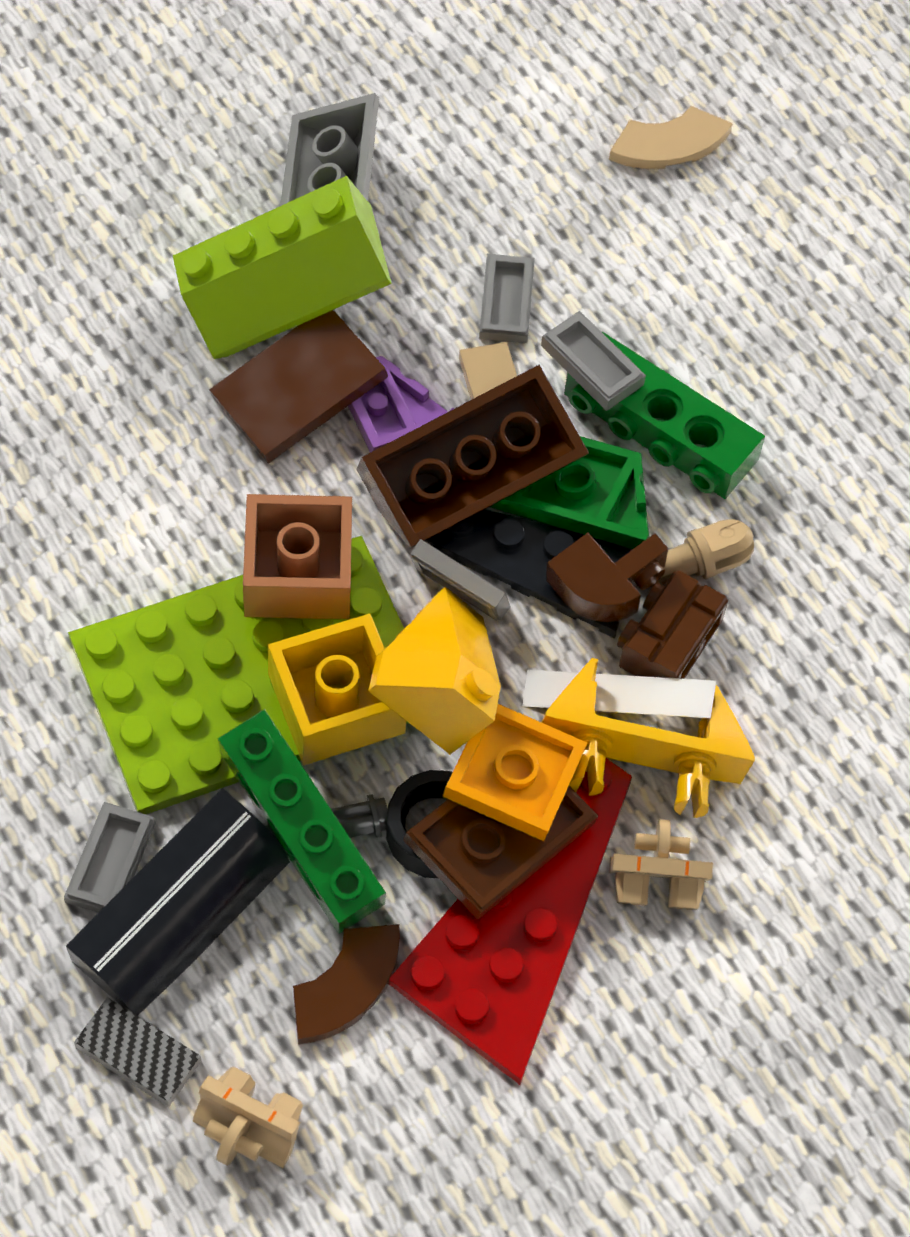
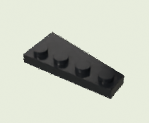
[428,509,633,639]

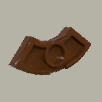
[293,924,400,1045]

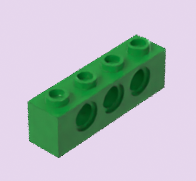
[564,331,765,499]
[218,709,386,934]

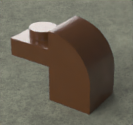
[546,533,669,622]

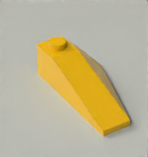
[368,586,501,755]

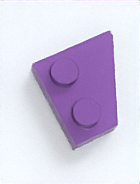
[348,356,454,452]

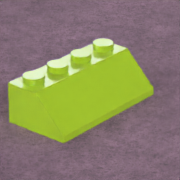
[173,176,392,359]

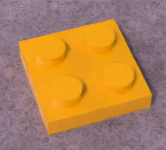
[443,704,587,841]

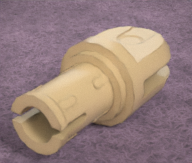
[658,519,755,585]

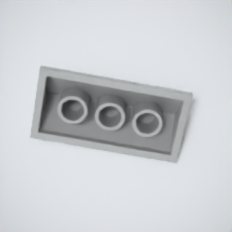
[280,93,379,206]

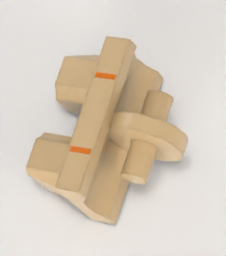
[609,819,713,910]
[193,1066,303,1168]

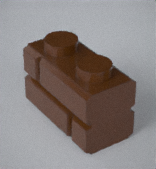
[617,570,729,679]

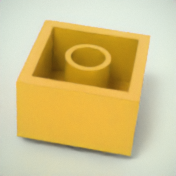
[268,613,406,766]

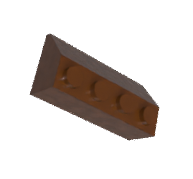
[356,364,589,549]

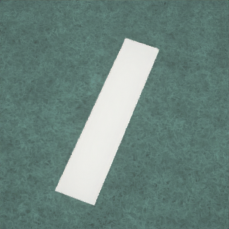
[523,670,716,719]

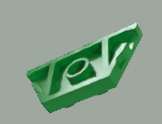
[490,436,649,549]

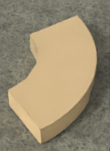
[609,106,733,169]

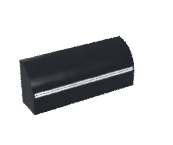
[66,788,290,1016]

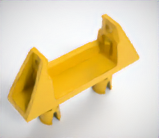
[541,658,755,818]

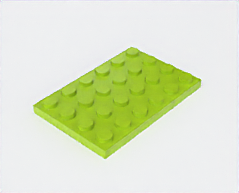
[68,535,409,815]

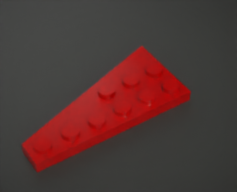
[389,758,632,1086]

